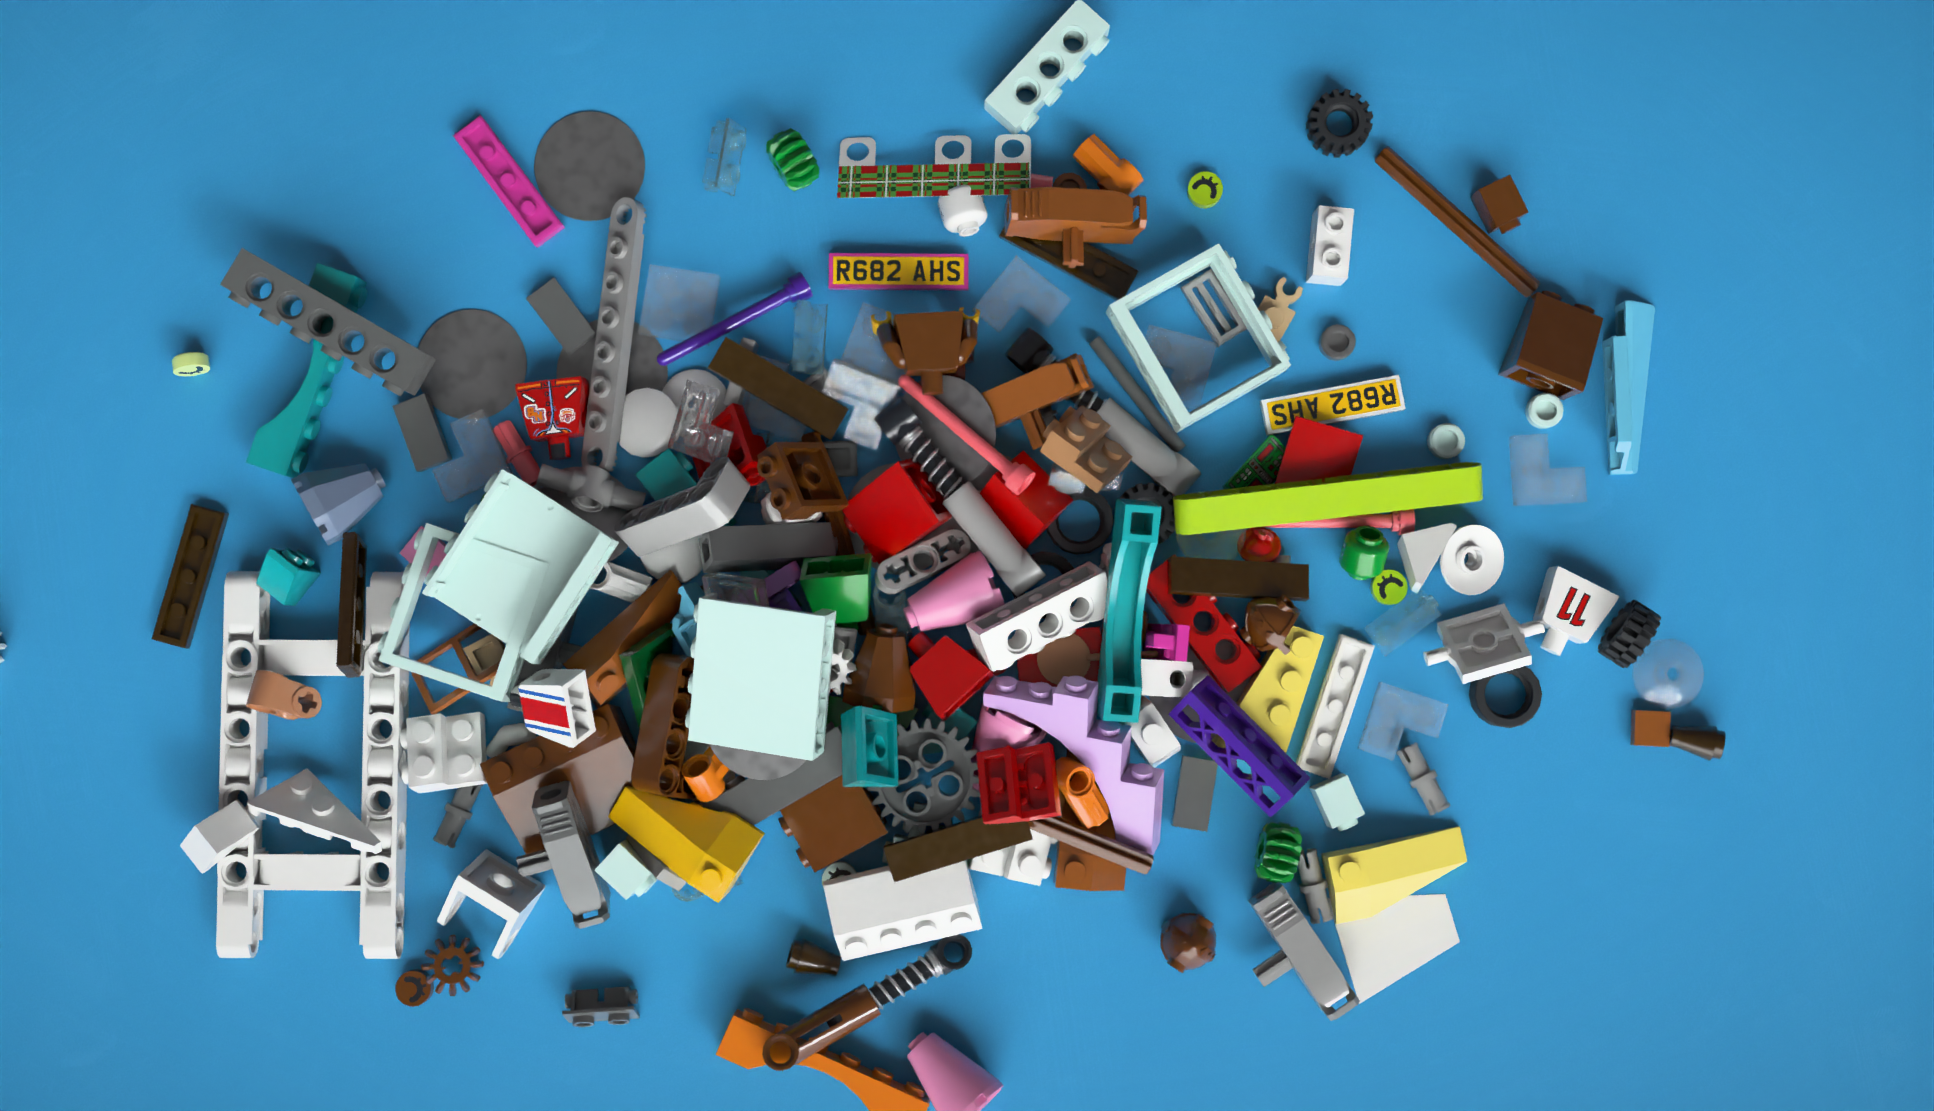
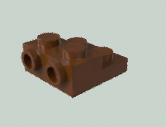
[757,442,849,520]

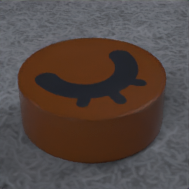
[395,969,434,1007]

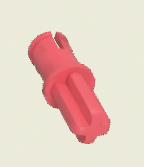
[493,420,540,487]

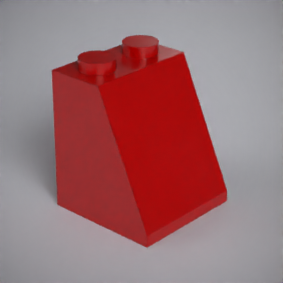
[842,458,953,565]

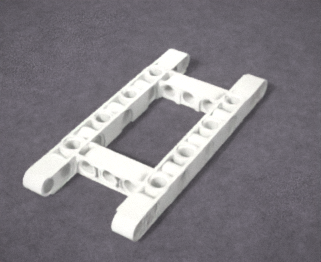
[216,571,410,959]

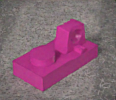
[1143,623,1190,662]

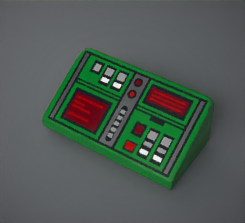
[1222,434,1286,489]

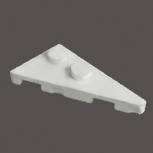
[247,769,382,854]

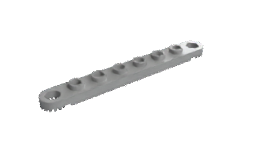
[581,197,647,474]

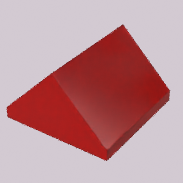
[980,450,1074,549]

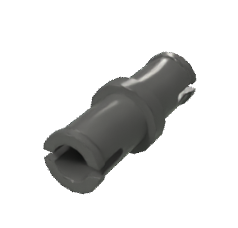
[433,784,484,848]

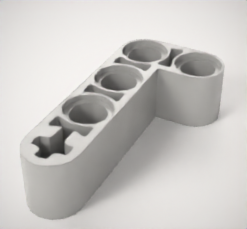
[614,457,750,557]

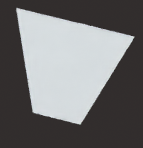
[1328,894,1460,1004]

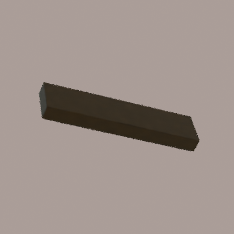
[999,226,1138,301]
[707,337,849,440]
[152,504,229,649]
[336,532,367,678]
[1168,556,1309,602]
[883,815,1033,882]

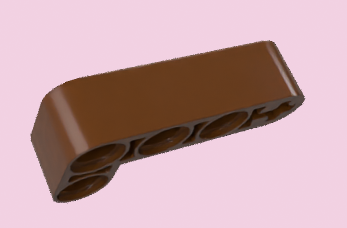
[631,653,696,799]

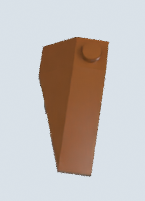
[563,570,682,709]
[1054,748,1126,891]

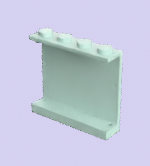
[422,469,619,665]
[685,592,836,761]

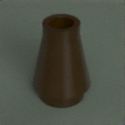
[1670,725,1726,761]
[786,938,841,977]

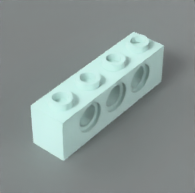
[984,0,1110,134]

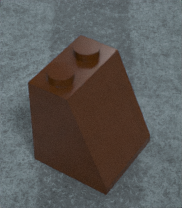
[1498,291,1603,400]
[778,775,890,872]

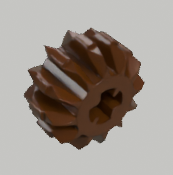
[421,935,484,996]

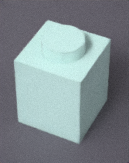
[1309,773,1365,831]

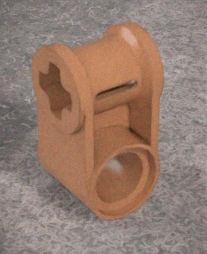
[246,670,322,720]

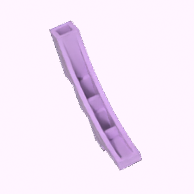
[983,676,1164,855]

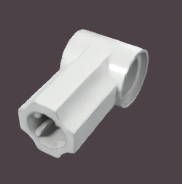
[590,562,653,603]

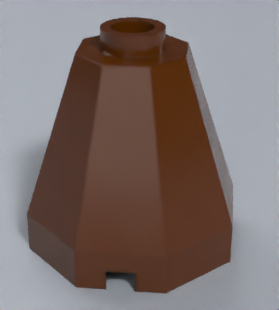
[842,623,916,713]

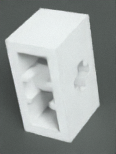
[1306,205,1354,286]

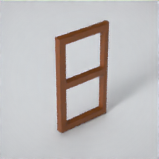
[411,623,501,715]

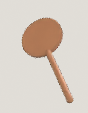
[1037,634,1158,685]

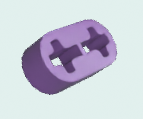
[738,561,801,605]

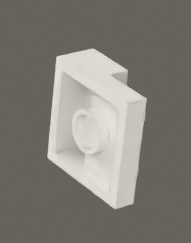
[400,712,487,793]
[967,808,1058,886]

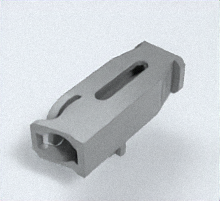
[1248,882,1360,1021]

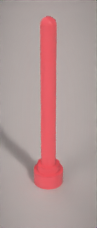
[898,374,1035,495]
[1262,509,1415,535]

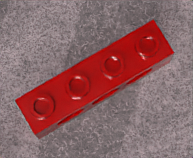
[1146,554,1262,693]

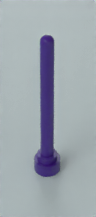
[657,272,813,366]

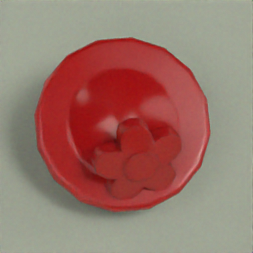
[1237,527,1281,562]

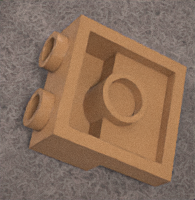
[1040,405,1133,493]

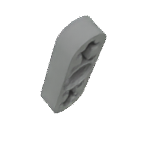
[875,529,971,594]

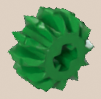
[766,128,819,191]
[1254,822,1302,883]

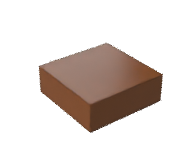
[1630,710,1671,747]

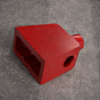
[907,632,995,721]

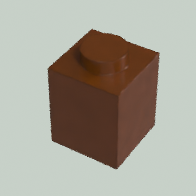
[1470,175,1529,234]

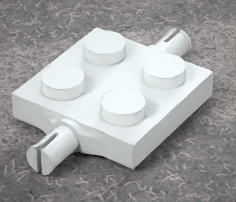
[1423,603,1545,684]

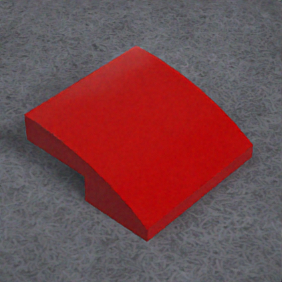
[1275,416,1363,484]
[976,742,1062,824]

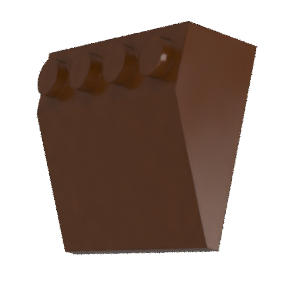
[480,704,636,854]

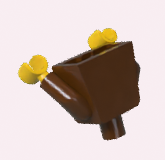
[871,307,980,395]

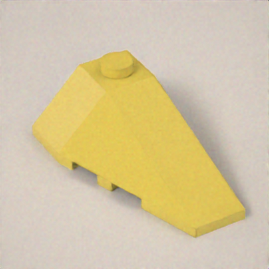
[1321,826,1467,924]

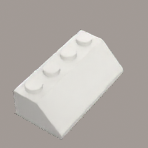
[823,860,982,961]

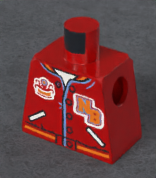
[515,376,589,460]

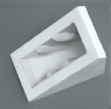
[1397,523,1457,593]
[180,800,261,874]

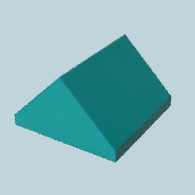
[841,706,899,787]

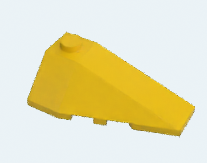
[608,786,765,903]

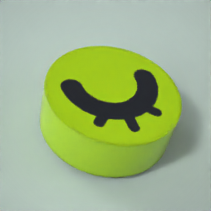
[1187,171,1223,209]
[1370,570,1408,605]

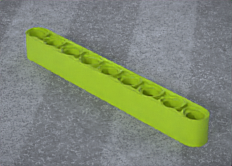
[1173,462,1483,535]

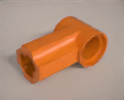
[1073,134,1144,196]
[681,746,730,802]
[1056,757,1110,829]

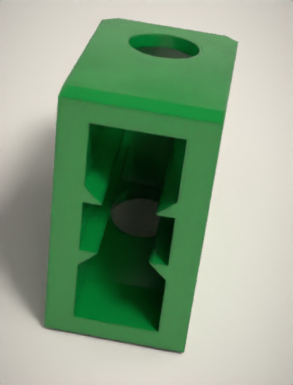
[800,553,871,630]

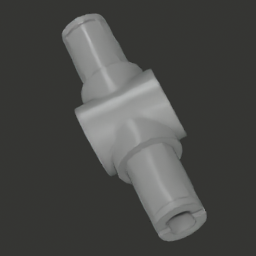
[536,463,646,512]

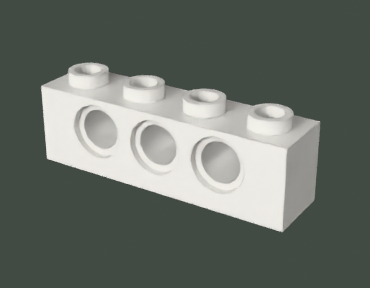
[966,561,1108,672]

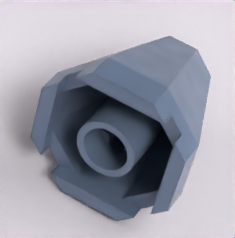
[291,463,386,546]

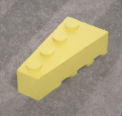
[1212,626,1324,753]

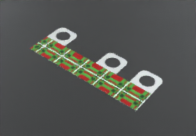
[837,134,1031,198]

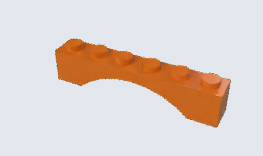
[715,1008,930,1111]

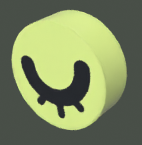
[172,352,210,376]

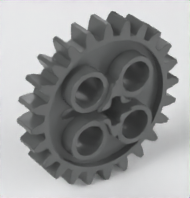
[867,717,980,834]

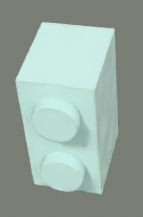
[595,839,658,900]

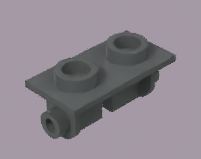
[562,986,640,1027]

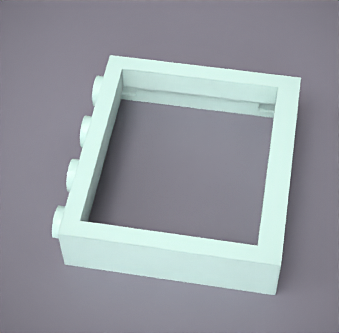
[1105,244,1291,433]
[378,523,549,702]

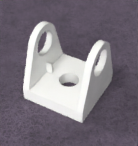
[437,849,546,959]

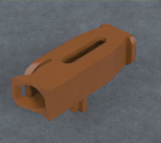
[1005,187,1147,268]
[981,353,1094,450]

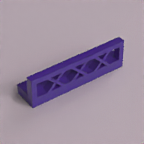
[1168,675,1310,818]

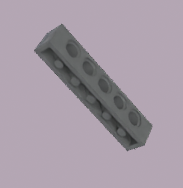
[220,248,436,396]

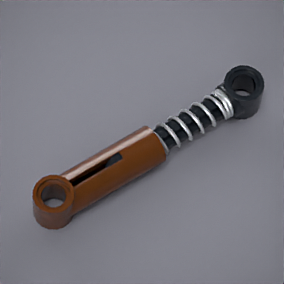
[762,934,972,1071]

